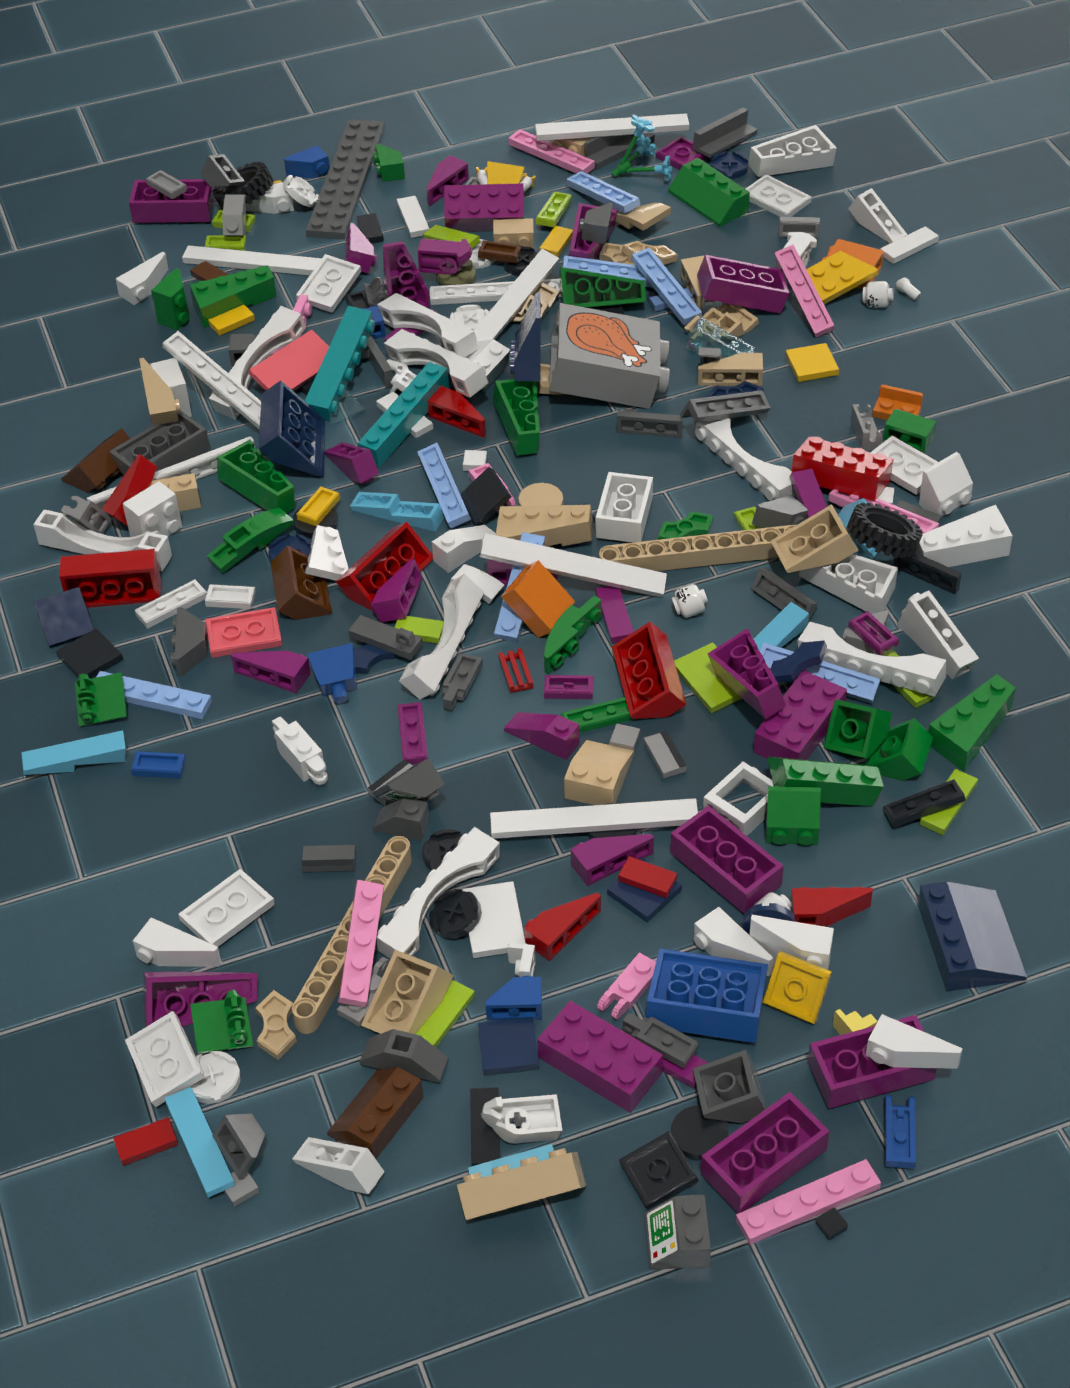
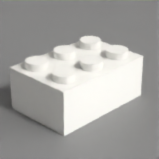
[596,472,653,542]

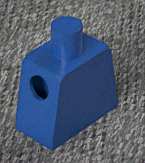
[307,643,357,704]

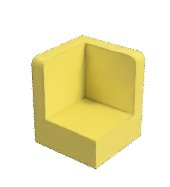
[833,1009,878,1035]

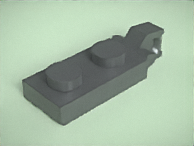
[442,653,483,711]
[622,1012,699,1069]

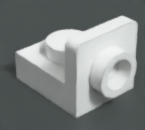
[390,368,417,393]
[507,943,536,977]

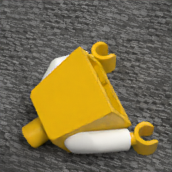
[476,161,536,192]

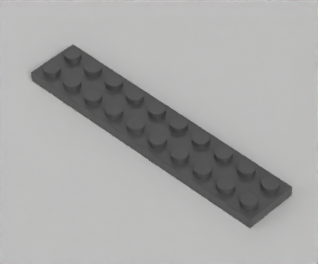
[306,119,385,240]

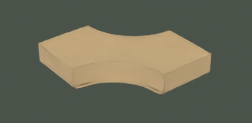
[621,241,678,265]
[600,243,635,265]
[255,990,297,1060]

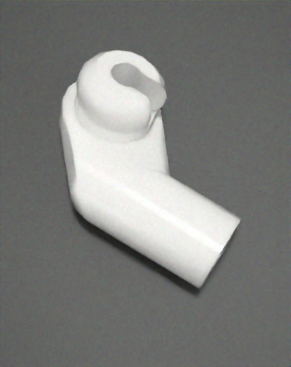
[896,278,921,301]
[387,359,409,374]

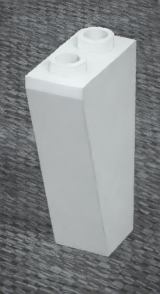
[897,591,979,680]

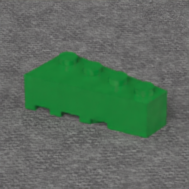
[190,265,276,328]
[559,266,646,307]
[493,379,540,455]
[217,439,295,513]
[928,674,1016,772]

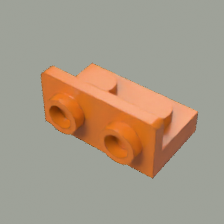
[872,385,923,420]

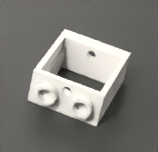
[703,762,774,836]

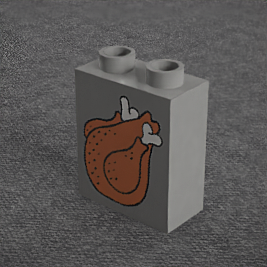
[549,303,670,409]

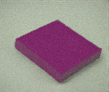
[656,136,708,170]

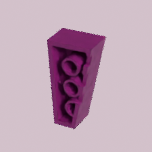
[569,203,618,260]
[707,628,786,719]

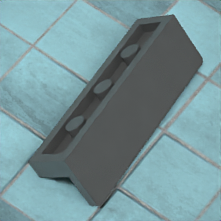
[693,107,758,157]
[584,114,655,170]
[680,390,771,423]

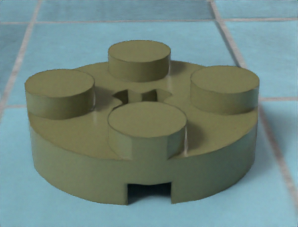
[436,259,476,286]

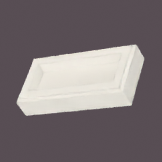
[205,584,256,609]

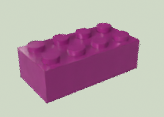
[129,179,215,223]
[444,183,524,232]
[697,255,789,313]
[753,670,847,760]
[670,805,784,914]
[537,1001,663,1113]
[808,1015,937,1109]
[701,1092,829,1214]

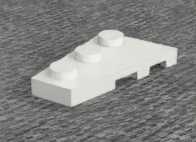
[305,525,348,581]

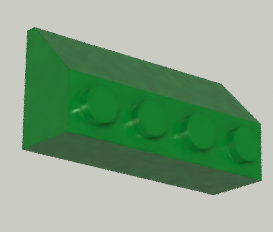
[668,158,750,227]
[767,757,884,806]

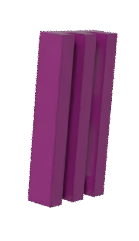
[848,611,899,655]
[544,675,593,699]

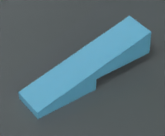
[350,492,445,532]
[754,602,809,651]
[22,730,126,775]
[164,1087,235,1198]

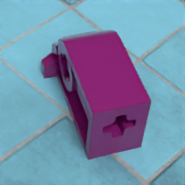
[418,239,472,275]

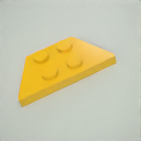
[806,251,878,304]

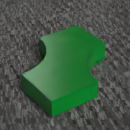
[657,511,713,540]

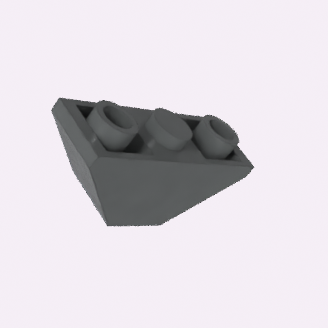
[171,607,208,676]
[360,1029,449,1083]

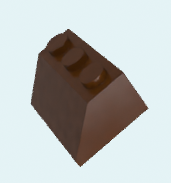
[61,428,131,493]
[270,545,332,620]
[327,1067,423,1159]

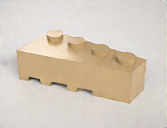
[496,505,594,547]
[457,1148,586,1220]

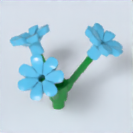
[611,115,672,182]

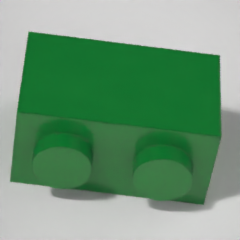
[883,409,936,453]

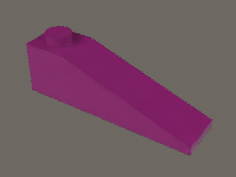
[383,241,430,308]
[143,972,257,1027]

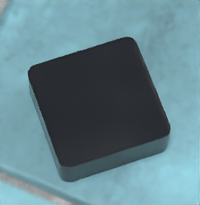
[816,1208,848,1240]

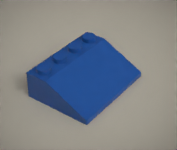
[646,948,768,1043]

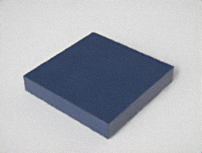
[33,587,94,647]
[607,857,682,922]
[478,1017,539,1075]

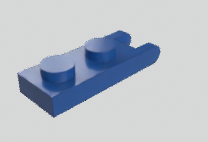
[885,1095,916,1169]

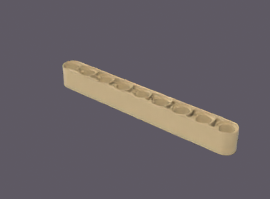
[599,525,796,571]
[292,836,412,1034]

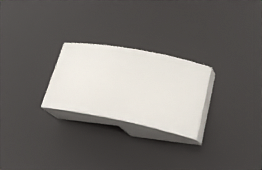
[450,564,504,604]

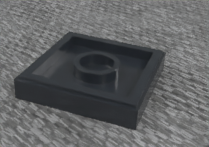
[460,466,512,526]
[56,629,123,678]
[619,1131,699,1210]

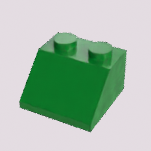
[151,268,189,330]
[824,699,893,759]
[865,718,933,781]
[766,786,821,845]

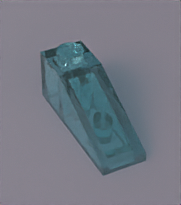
[685,317,755,359]

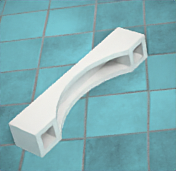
[377,293,478,357]
[209,306,306,420]
[384,329,488,398]
[695,418,797,501]
[33,510,172,571]
[399,574,484,699]
[798,622,946,697]
[376,827,500,959]

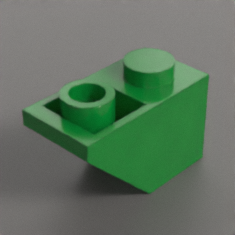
[373,144,405,182]

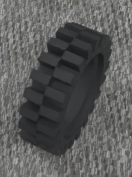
[212,161,274,210]
[847,502,923,558]

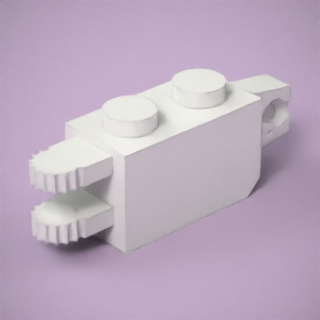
[272,717,328,785]

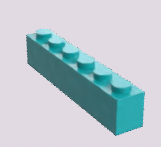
[305,306,375,422]
[358,362,449,469]

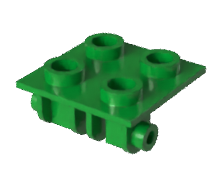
[75,672,127,727]
[190,990,253,1054]

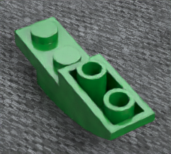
[207,507,295,574]
[544,596,602,675]

